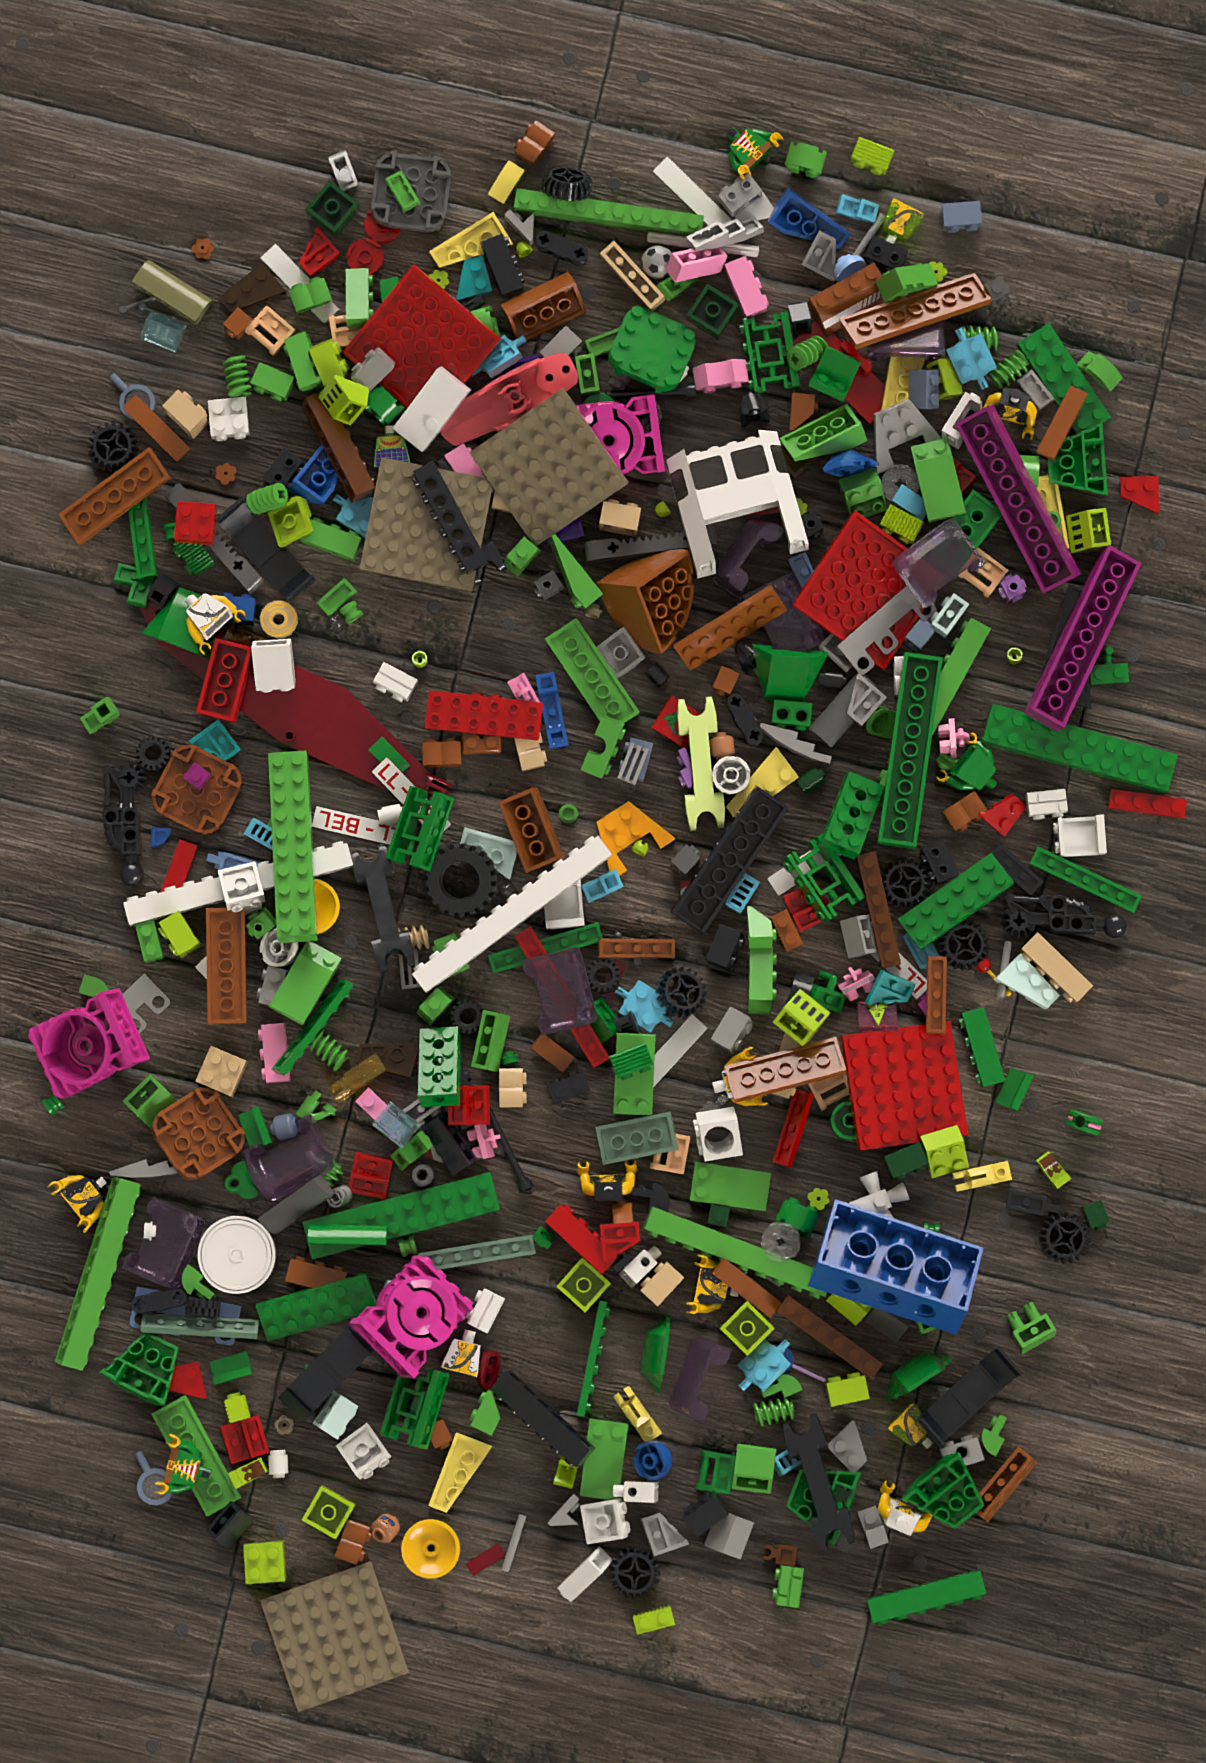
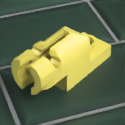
[952,1161,1012,1192]
[613,1386,662,1442]

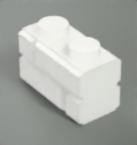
[373,662,418,703]
[1025,789,1068,820]
[466,1288,505,1333]

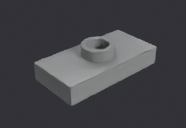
[1016,370,1055,411]

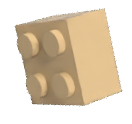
[162,390,209,439]
[599,499,641,537]
[196,1046,248,1097]
[640,1262,684,1306]

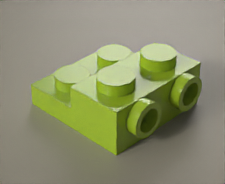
[268,496,313,548]

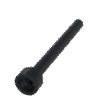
[605,383,696,399]
[490,1107,534,1193]

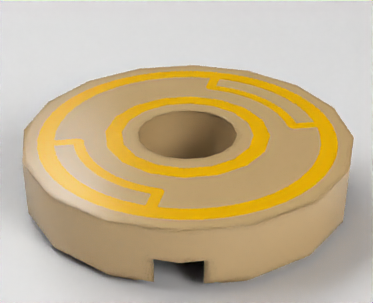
[260,600,298,639]

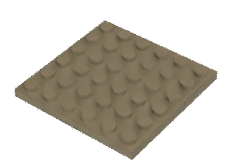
[470,388,629,546]
[360,457,493,592]
[260,1561,409,1712]

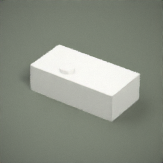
[392,366,471,452]

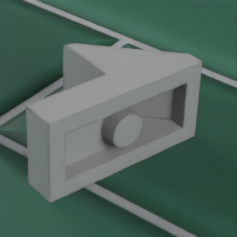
[328,150,359,191]
[504,210,534,246]
[548,1493,580,1526]
[857,1505,889,1549]

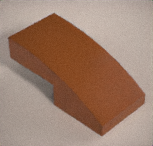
[530,1033,575,1073]

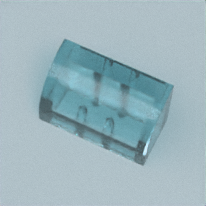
[141,312,187,352]
[372,1101,421,1149]

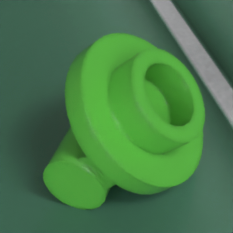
[937,753,959,771]

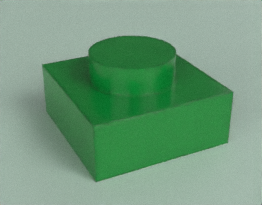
[532,1226,556,1249]

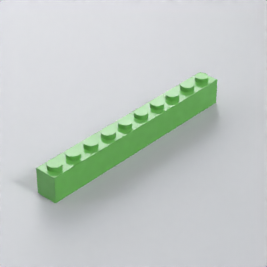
[514,189,704,236]
[878,618,991,788]
[55,1176,141,1371]
[643,1207,827,1299]

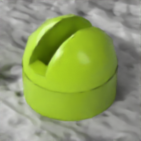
[516,241,533,258]
[655,501,671,517]
[1007,648,1022,664]
[412,651,428,668]
[632,840,649,857]

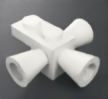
[849,1171,909,1218]

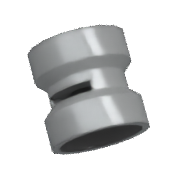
[327,1185,352,1208]

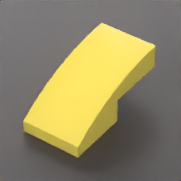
[488,161,525,204]

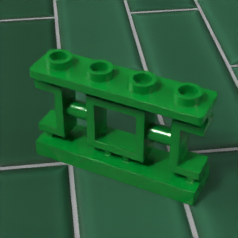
[739,311,800,394]
[386,786,454,872]
[782,833,866,924]
[380,1368,450,1450]

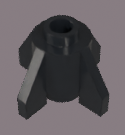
[739,392,770,428]
[735,638,765,675]

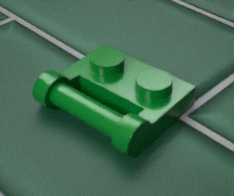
[695,1450,736,1495]

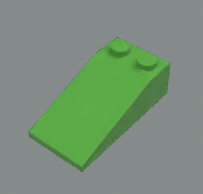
[779,404,867,461]
[911,437,966,523]
[548,534,603,609]
[269,941,342,1025]
[613,1033,656,1115]
[689,1162,771,1211]
[580,1418,628,1500]

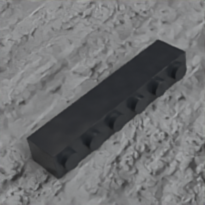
[491,1370,596,1467]

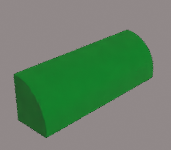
[308,1224,387,1245]

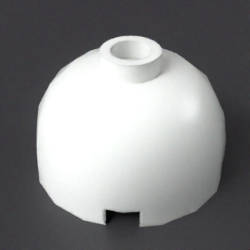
[712,756,750,795]
[260,928,299,967]

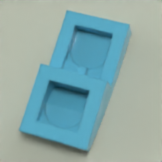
[836,194,879,223]
[891,484,927,521]
[581,869,624,903]

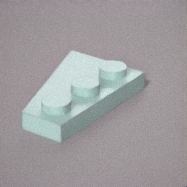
[460,827,518,880]
[994,954,1060,1009]

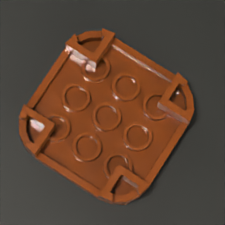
[151,744,243,835]
[151,1087,245,1181]

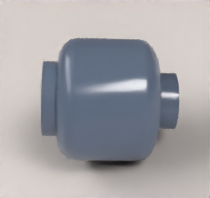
[270,1113,301,1140]

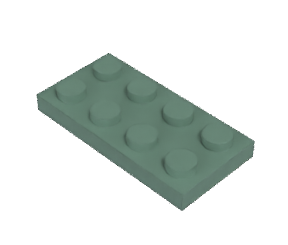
[595,1112,679,1165]

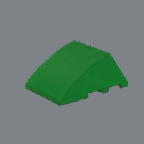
[1047,423,1108,496]
[141,587,214,660]
[752,644,828,702]
[639,1316,671,1393]
[100,1333,179,1406]
[886,1351,952,1402]
[901,1452,984,1529]
[786,1469,861,1546]

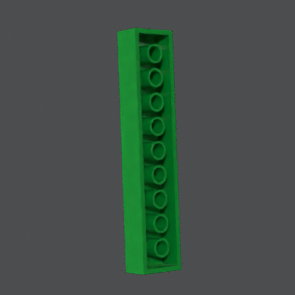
[877,652,943,849]
[981,704,1178,794]
[303,1172,500,1260]

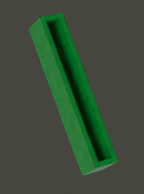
[866,1569,986,1625]

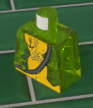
[882,198,925,244]
[886,1402,933,1450]

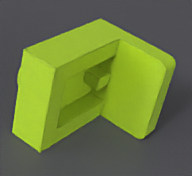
[553,1456,578,1489]

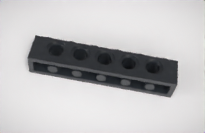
[411,461,488,575]

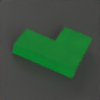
[114,563,155,609]

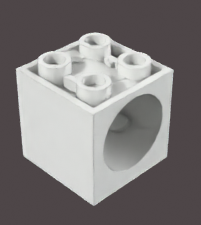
[693,1107,743,1161]

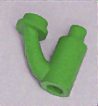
[295,1090,336,1121]

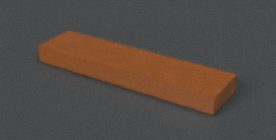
[1037,386,1088,461]
[123,395,190,462]
[598,938,675,958]
[926,956,947,1034]
[712,1258,782,1318]

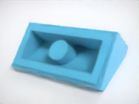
[902,933,939,969]

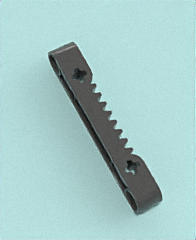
[164,482,264,594]
[584,526,718,563]

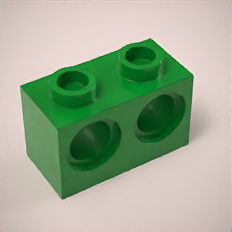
[771,700,812,731]

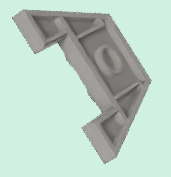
[874,399,942,474]

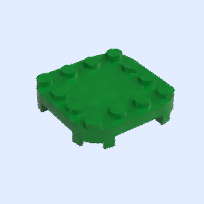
[608,306,695,394]

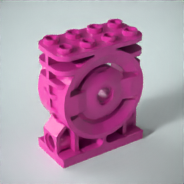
[576,394,665,475]
[28,988,150,1099]
[349,1255,473,1378]

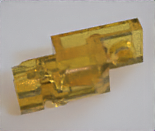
[329,1053,386,1104]

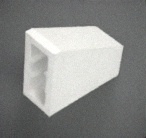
[558,1546,613,1602]

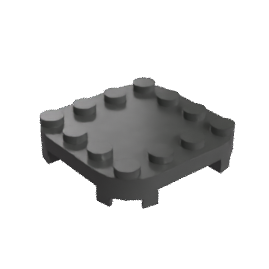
[371,151,451,232]

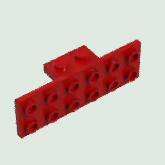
[793,320,885,424]
[425,690,543,741]

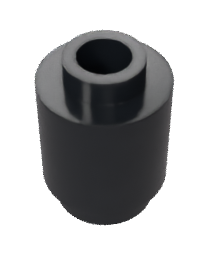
[819,670,846,690]

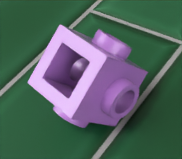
[998,574,1027,603]

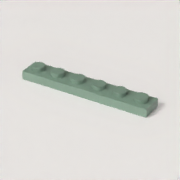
[418,1235,536,1270]
[141,1313,259,1339]

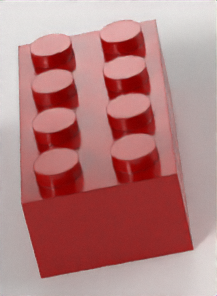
[196,638,253,723]
[545,1204,618,1275]

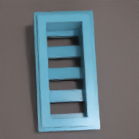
[244,817,273,851]
[724,873,760,915]
[774,1449,802,1477]

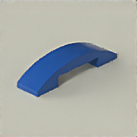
[535,672,569,749]

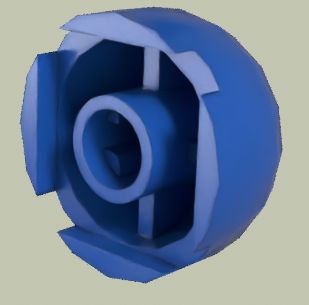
[633,1441,673,1481]

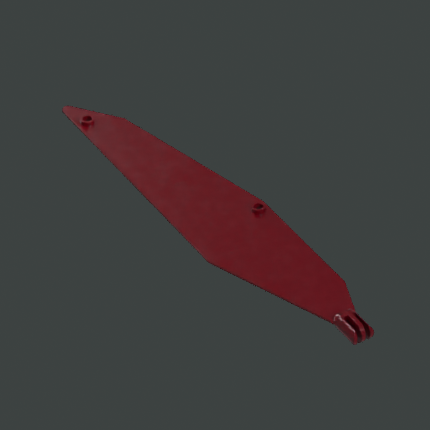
[139,599,452,796]

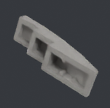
[686,216,764,251]
[760,723,832,766]
[109,1159,177,1178]

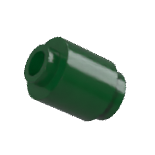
[797,767,826,794]

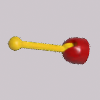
[974,956,1012,996]

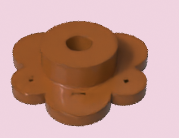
[192,238,214,259]
[216,463,237,485]

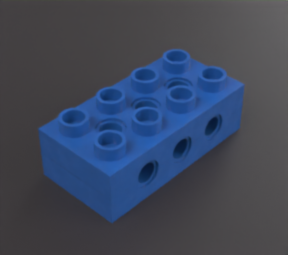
[808,1199,984,1335]

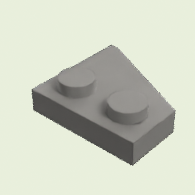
[801,230,836,282]
[847,674,887,727]
[828,1420,867,1472]
[641,1513,689,1556]

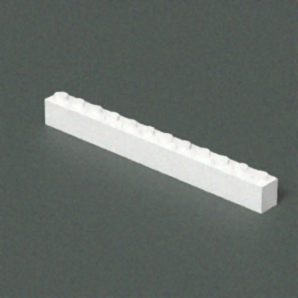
[412,836,612,994]
[123,841,353,927]

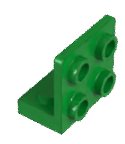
[809,346,861,402]

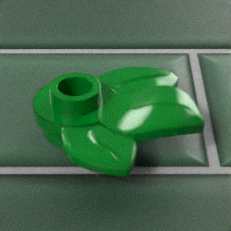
[225,1161,262,1199]

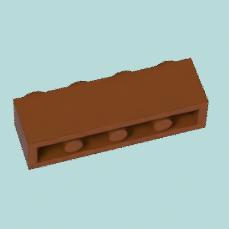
[976,1446,1038,1522]

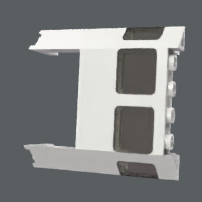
[666,430,809,578]

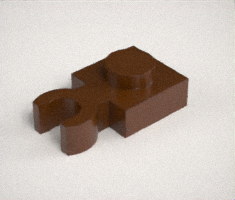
[763,1544,798,1567]

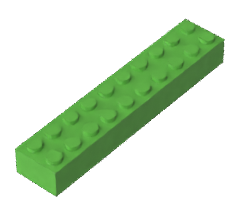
[268,750,318,943]

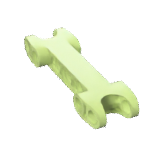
[677,696,725,831]

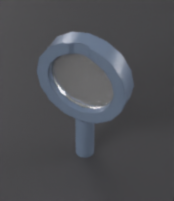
[110,373,156,421]
[135,1451,173,1505]

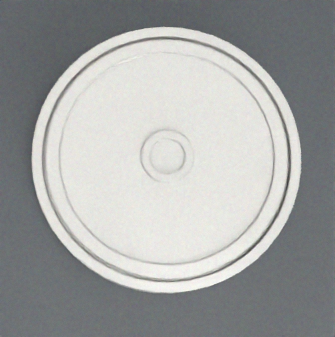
[198,1216,276,1294]

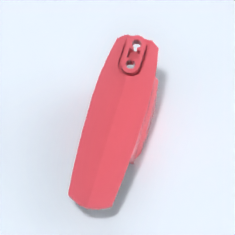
[440,352,578,446]

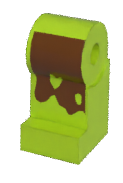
[1036,1151,1071,1190]
[228,1458,268,1489]

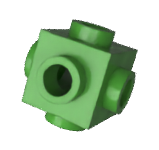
[245,907,276,940]

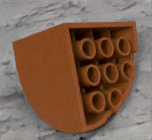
[596,549,694,654]

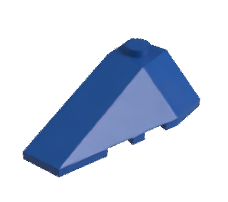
[768,187,851,249]
[289,445,338,505]
[823,449,880,478]

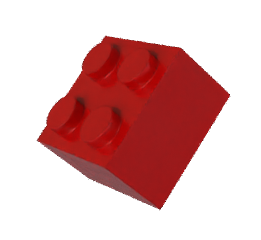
[174,501,217,546]

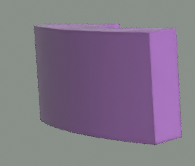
[676,747,692,790]

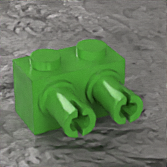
[1006,1302,1056,1354]

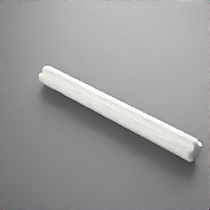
[647,231,759,257]

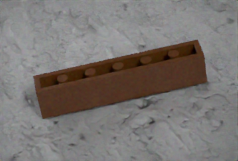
[302,393,376,503]
[855,851,901,969]
[776,1295,883,1380]

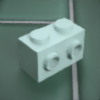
[930,593,969,638]
[313,1391,359,1439]

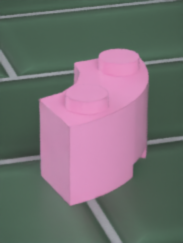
[692,359,749,393]

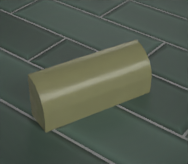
[132,260,214,325]

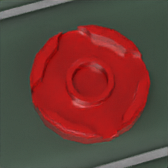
[364,210,401,244]
[346,238,384,275]

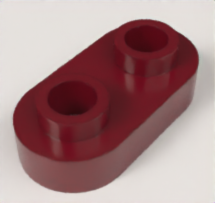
[477,1350,501,1390]

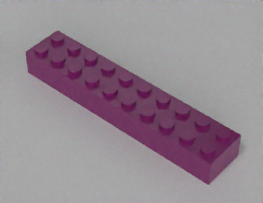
[955,404,1081,594]
[1024,545,1142,732]

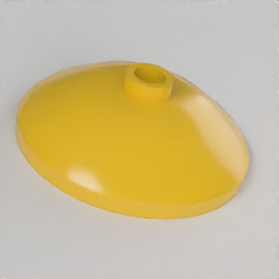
[315,879,340,934]
[401,1519,460,1579]

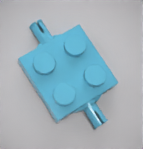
[946,328,997,390]
[472,335,527,378]
[333,494,373,539]
[615,980,674,1033]
[737,1339,791,1392]

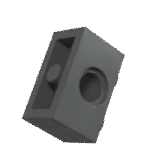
[670,844,701,878]

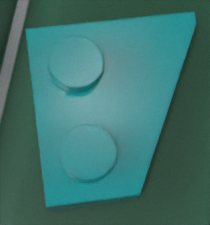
[457,255,493,302]
[189,719,241,761]
[865,969,916,1005]

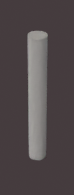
[853,213,886,256]
[997,941,1012,999]
[501,1514,526,1573]

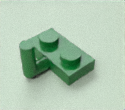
[1089,647,1129,685]
[810,971,846,1013]

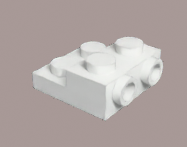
[208,397,250,441]
[218,862,265,912]
[336,1423,392,1479]
[580,1498,630,1544]

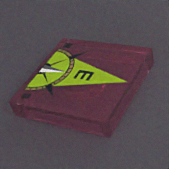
[857,1002,898,1032]

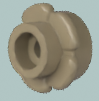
[584,603,602,619]
[275,1416,294,1435]

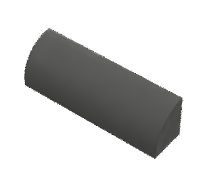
[809,672,881,748]
[257,1174,334,1234]

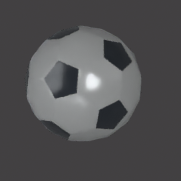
[641,246,672,280]

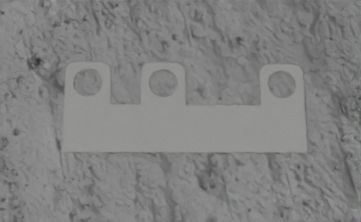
[838,579,937,675]
[86,973,170,1069]

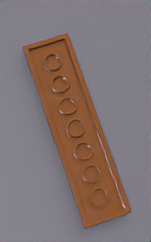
[839,273,992,349]

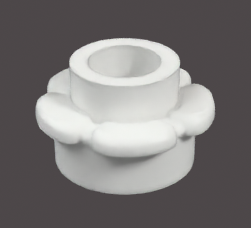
[144,1222,156,1241]

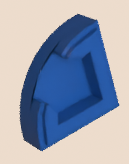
[151,828,171,847]

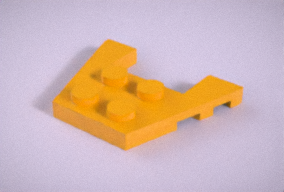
[597,801,675,876]

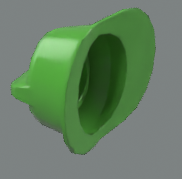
[866,706,895,738]

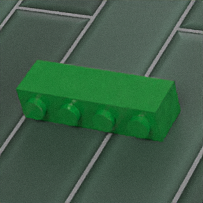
[958,1007,1005,1088]

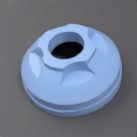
[833,254,866,283]

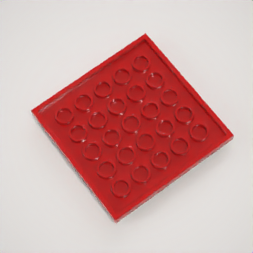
[342,264,501,408]
[792,510,945,670]
[840,1021,969,1151]

